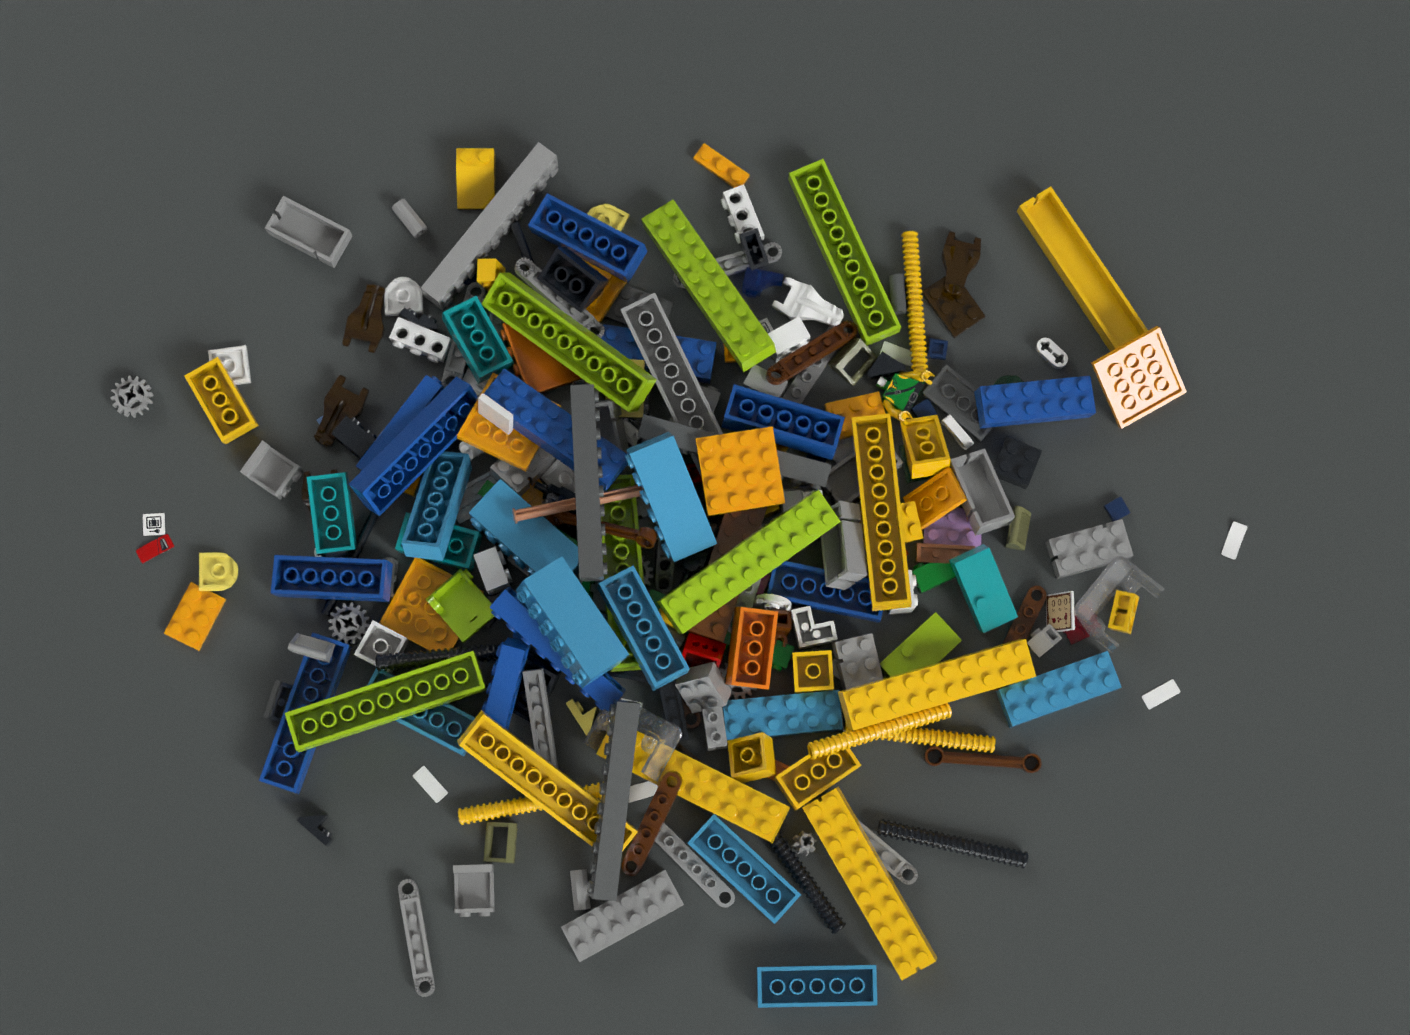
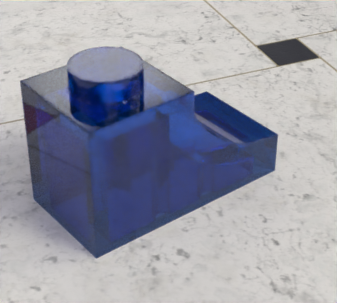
[742,267,784,298]

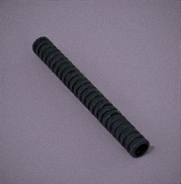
[375,643,501,672]
[877,819,1029,869]
[766,831,846,934]

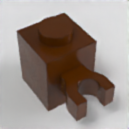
[772,609,791,647]

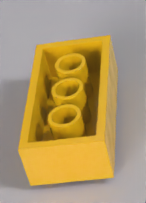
[184,357,259,444]
[773,748,862,811]

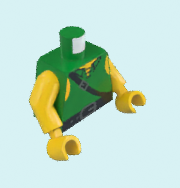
[876,371,935,425]

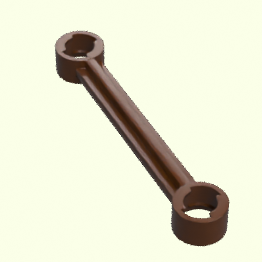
[544,511,658,548]
[924,746,1042,773]

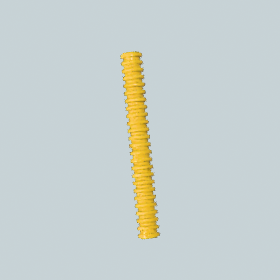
[901,231,928,372]
[807,703,952,759]
[844,721,996,753]
[458,782,602,825]

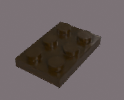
[922,276,986,338]

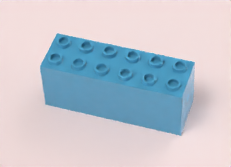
[625,432,717,562]
[469,479,579,576]
[516,556,629,688]

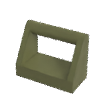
[828,337,877,386]
[1005,506,1031,551]
[483,822,518,863]

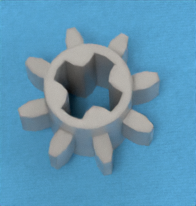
[791,831,817,856]

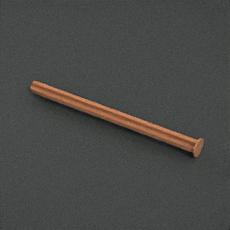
[512,485,642,524]

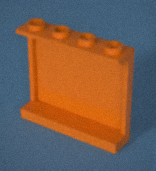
[500,322,582,393]

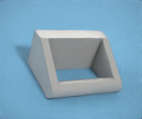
[288,633,335,663]

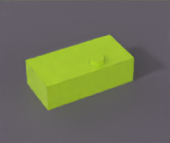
[880,612,962,677]

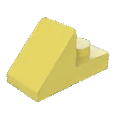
[566,699,597,737]

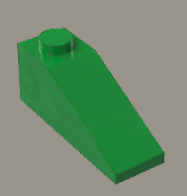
[912,562,956,594]

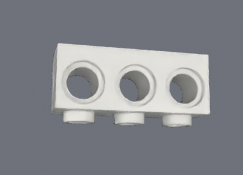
[721,185,764,244]
[389,317,452,363]

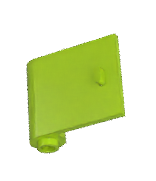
[426,568,494,643]

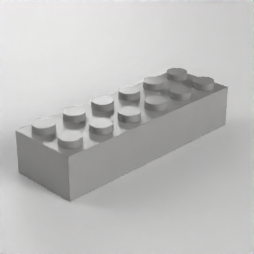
[561,870,684,962]

